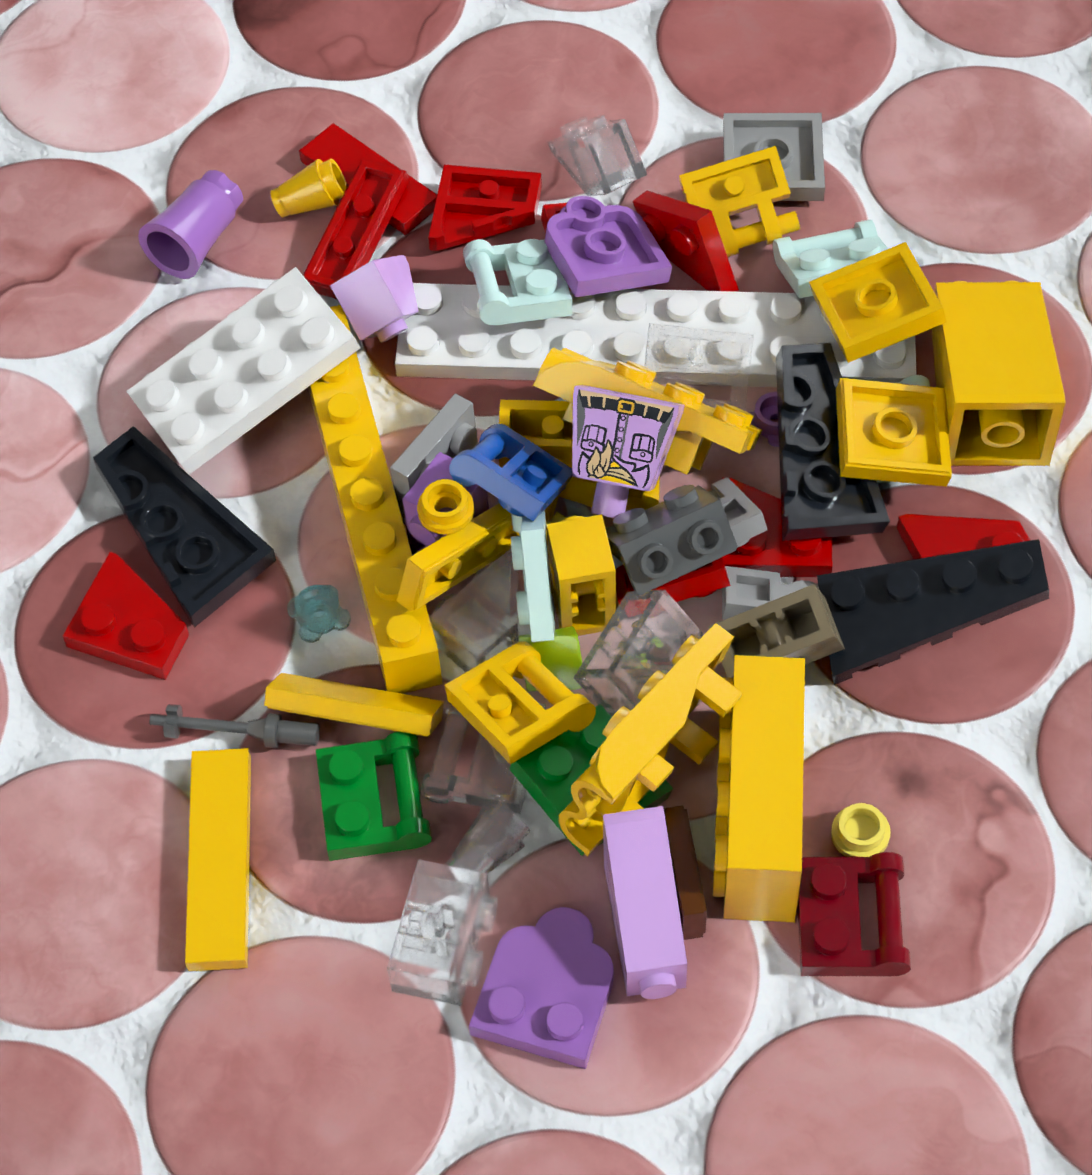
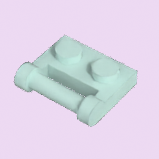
[773,219,889,299]
[463,239,572,325]
[511,511,555,642]

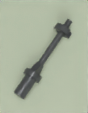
[149,704,320,748]

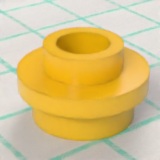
[417,479,474,534]

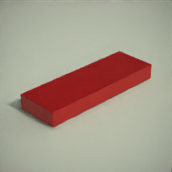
[299,123,437,236]
[303,159,410,300]

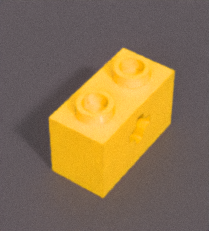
[547,514,616,636]

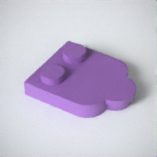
[544,196,672,297]
[469,907,614,1069]

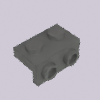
[605,485,737,594]

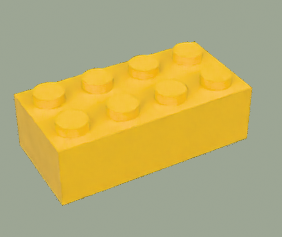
[713,655,805,923]

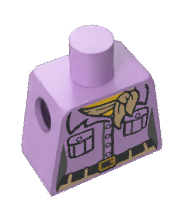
[572,385,685,518]

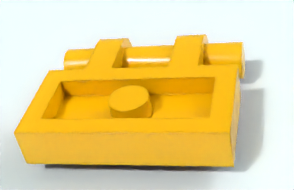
[679,146,800,257]

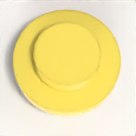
[831,803,891,857]

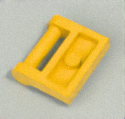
[444,641,596,765]

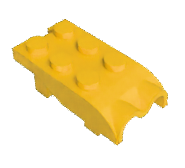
[533,348,762,475]
[558,623,743,857]

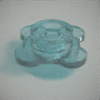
[287,585,351,643]

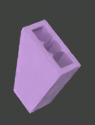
[603,806,687,999]

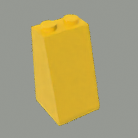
[932,281,1066,466]

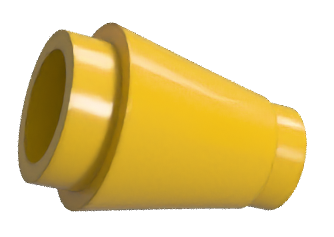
[270,159,347,218]

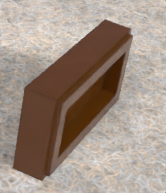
[663,805,707,940]

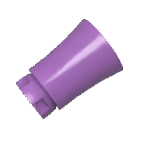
[138,170,243,279]

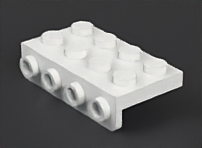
[126,267,361,475]

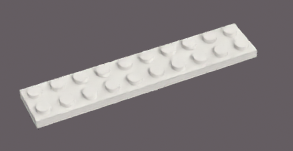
[395,283,916,387]

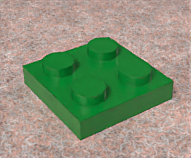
[509,704,673,856]

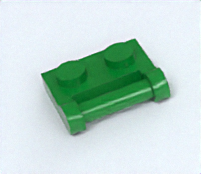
[315,732,432,861]

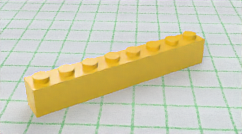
[308,305,443,694]

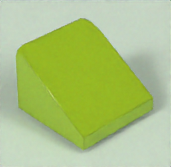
[518,626,586,692]

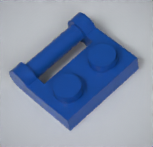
[449,424,573,521]

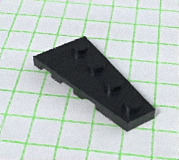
[776,343,890,541]
[93,426,276,628]
[817,539,1049,685]

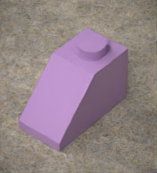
[330,255,419,343]

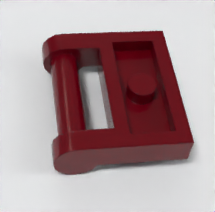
[798,852,911,977]

